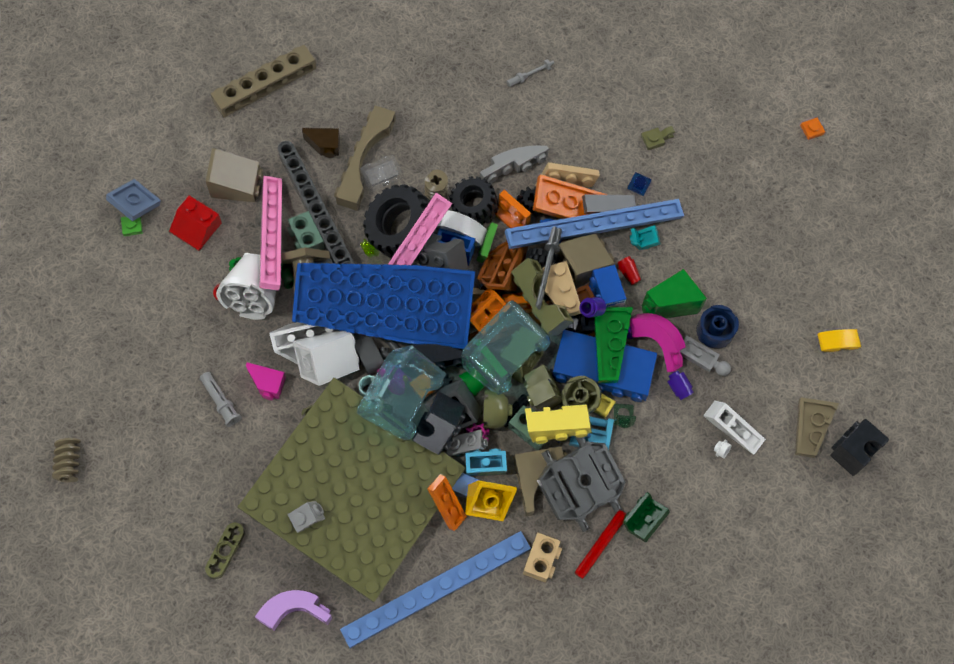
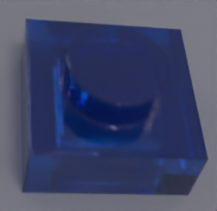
[627,172,652,196]

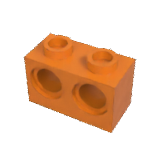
[470,289,508,333]

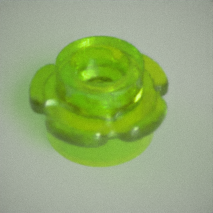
[360,238,376,256]

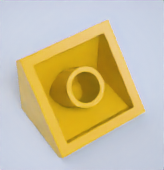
[465,480,517,521]

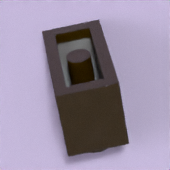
[302,128,340,158]

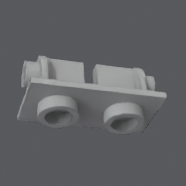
[447,430,488,456]

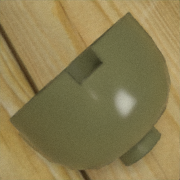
[562,376,601,414]
[483,390,512,429]

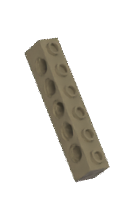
[210,45,316,118]

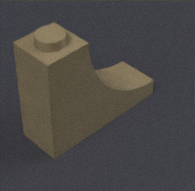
[514,446,567,517]

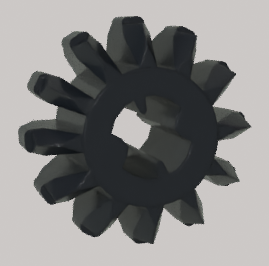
[517,186,543,218]

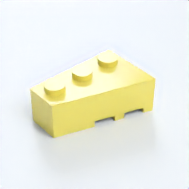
[525,405,592,444]

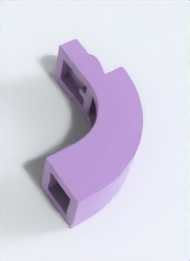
[255,590,332,631]

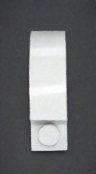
[434,210,487,246]

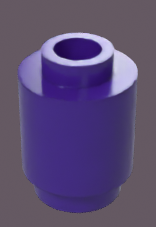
[579,297,606,317]
[667,370,694,400]

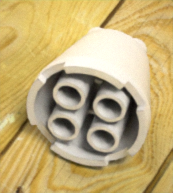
[216,253,276,320]

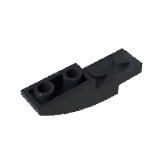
[388,344,470,371]

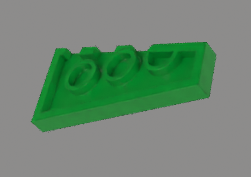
[594,307,633,383]

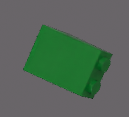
[641,269,707,318]

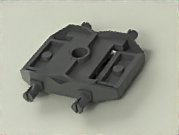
[537,436,626,532]

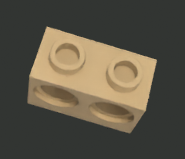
[523,532,562,583]

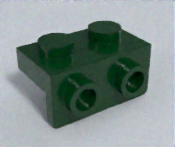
[623,492,670,543]

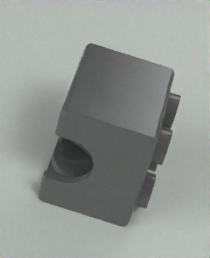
[417,234,468,270]

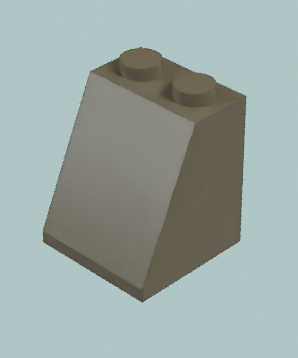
[206,148,263,202]
[556,233,615,289]

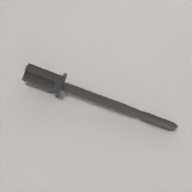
[536,226,562,310]

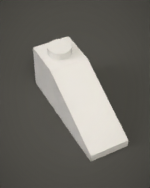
[703,401,766,455]

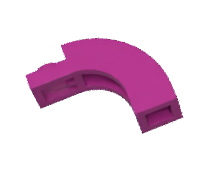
[630,313,686,372]

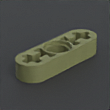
[205,522,245,579]

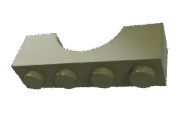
[511,258,574,336]

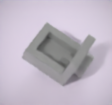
[287,501,325,533]

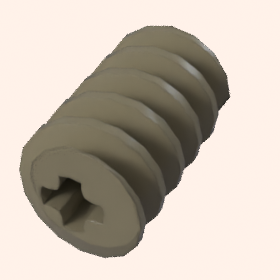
[425,169,448,200]
[52,438,81,482]

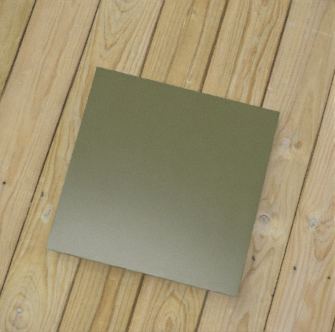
[237,377,466,602]

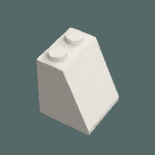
[293,330,360,386]

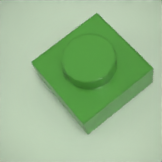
[121,217,143,236]

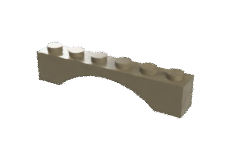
[334,105,396,211]

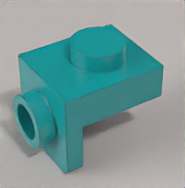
[630,225,661,250]

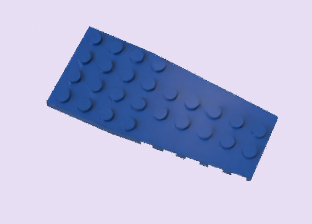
[292,263,475,349]

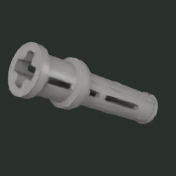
[199,372,242,427]

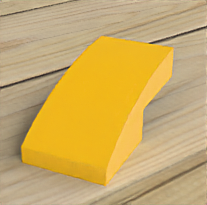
[817,329,861,352]

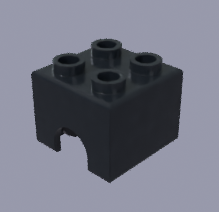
[412,391,466,455]
[830,419,889,476]

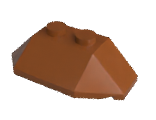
[477,239,528,291]

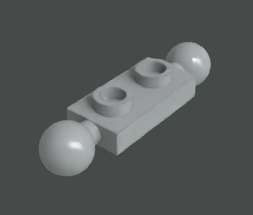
[680,336,731,376]

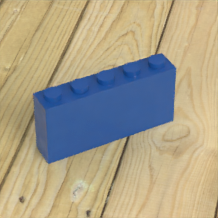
[552,330,657,402]

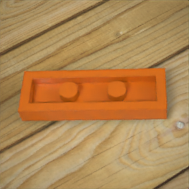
[427,474,467,531]

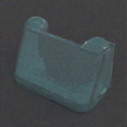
[461,300,551,395]
[357,345,446,440]

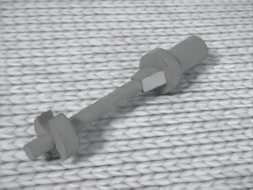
[506,59,554,87]

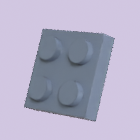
[106,179,161,221]

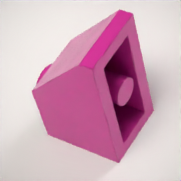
[246,362,286,400]

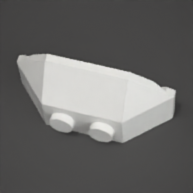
[270,322,350,364]

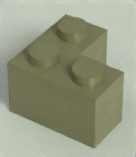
[523,364,563,411]

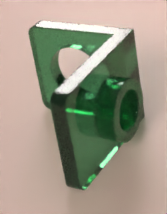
[613,404,636,428]

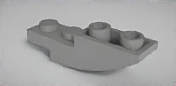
[480,145,549,183]

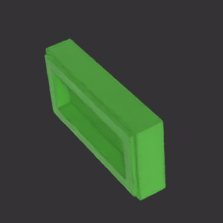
[476,222,498,263]

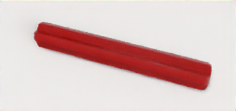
[575,510,626,579]

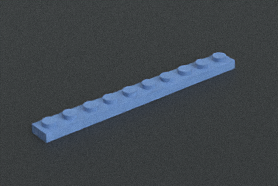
[505,199,684,249]
[340,531,531,648]

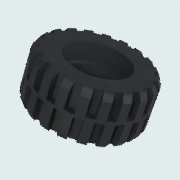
[363,184,438,259]

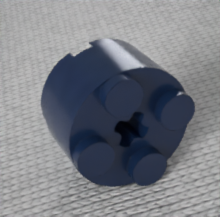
[696,305,739,349]

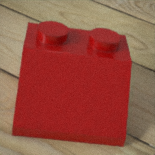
[169,195,222,251]

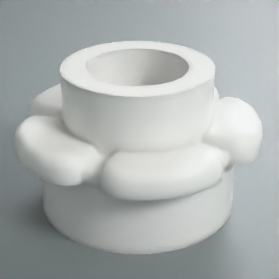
[714,440,732,458]

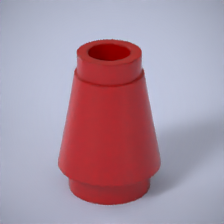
[617,256,641,285]

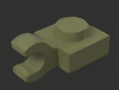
[641,126,675,150]

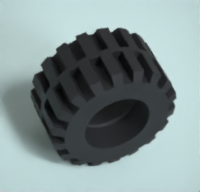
[449,176,499,226]

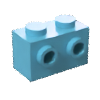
[465,449,507,476]

